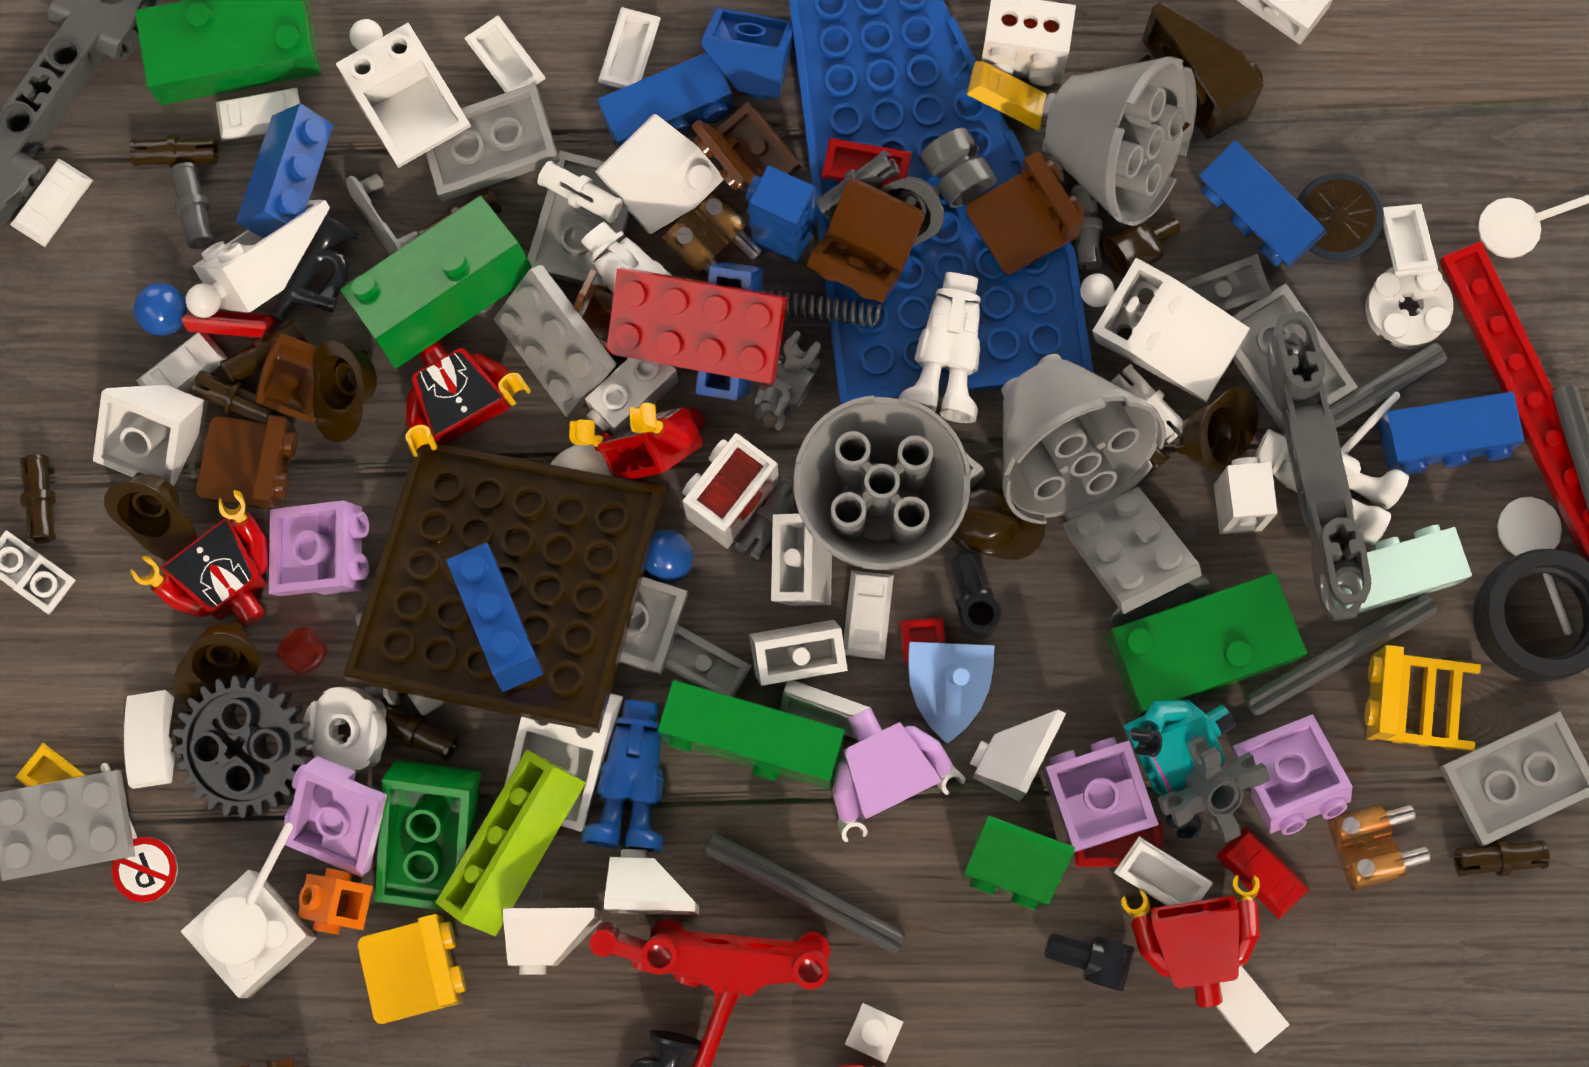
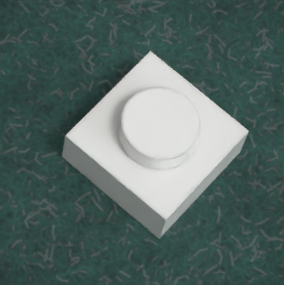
[845,1003,903,1063]

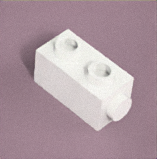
[585,358,679,435]

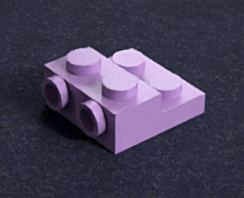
[269,500,369,596]
[1232,714,1353,835]
[1042,737,1159,853]
[284,756,387,877]

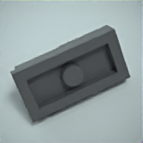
[1181,254,1272,312]

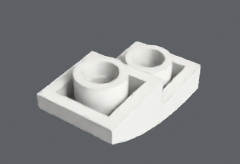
[0,530,76,615]
[124,690,177,789]

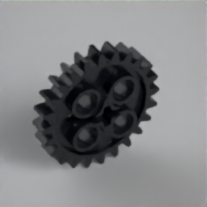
[171,674,314,818]

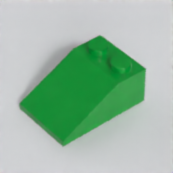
[375,760,481,911]
[962,816,1075,911]

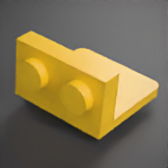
[358,914,466,1024]

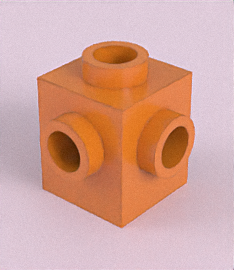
[297,868,373,935]

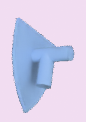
[908,642,995,744]

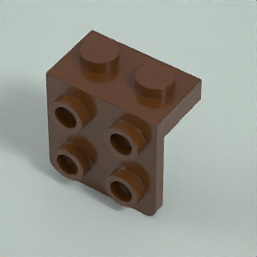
[691,101,802,194]
[966,150,1084,275]
[806,179,925,303]
[196,415,298,510]

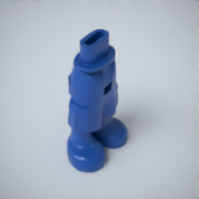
[581,700,664,853]

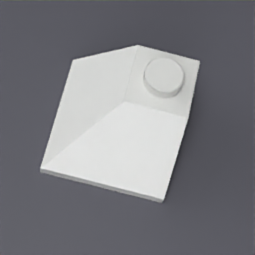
[595,114,724,234]
[93,385,204,486]
[970,710,1066,801]
[604,849,699,915]
[503,908,602,975]

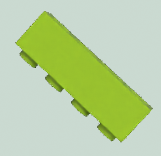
[436,749,586,937]

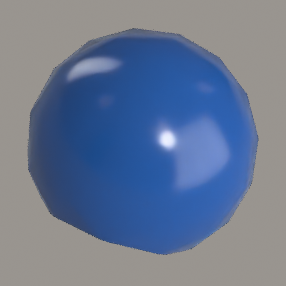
[133,283,188,336]
[644,529,694,583]

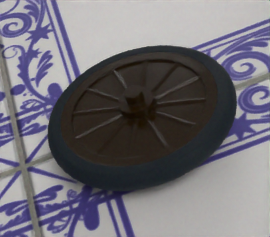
[1297,172,1384,260]

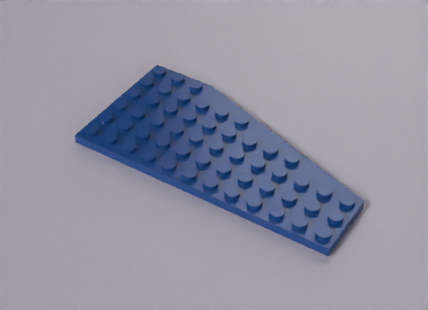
[788,0,1093,405]

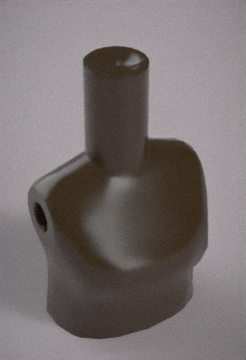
[1102,217,1180,276]

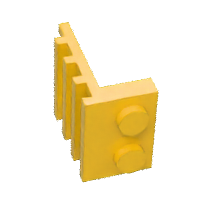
[1364,645,1481,751]

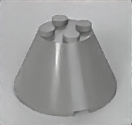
[1042,57,1197,226]
[1001,354,1166,524]
[793,395,970,570]

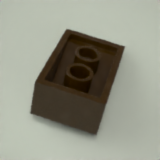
[1142,3,1264,140]

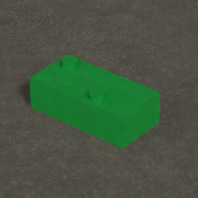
[135,0,322,105]
[340,195,533,369]
[1105,572,1307,718]
[658,680,845,789]

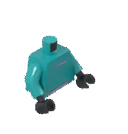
[1123,699,1236,839]

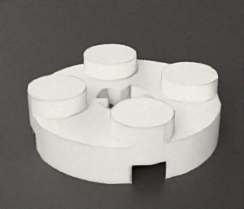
[1365,267,1453,349]
[302,687,387,773]

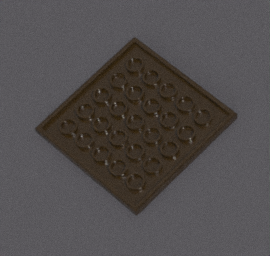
[343,443,666,733]

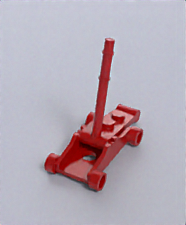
[589,917,831,1067]

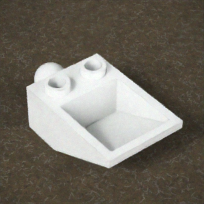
[336,19,471,168]
[186,200,330,318]
[1080,258,1250,403]
[505,693,623,832]

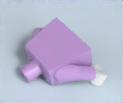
[833,707,965,842]

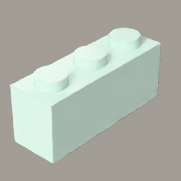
[1330,525,1472,614]

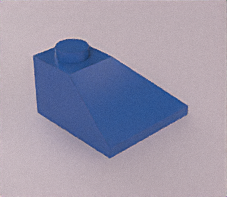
[702,7,793,100]

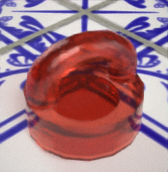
[277,627,327,674]

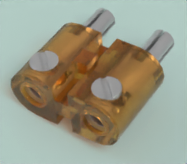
[661,190,761,275]
[1328,804,1430,891]

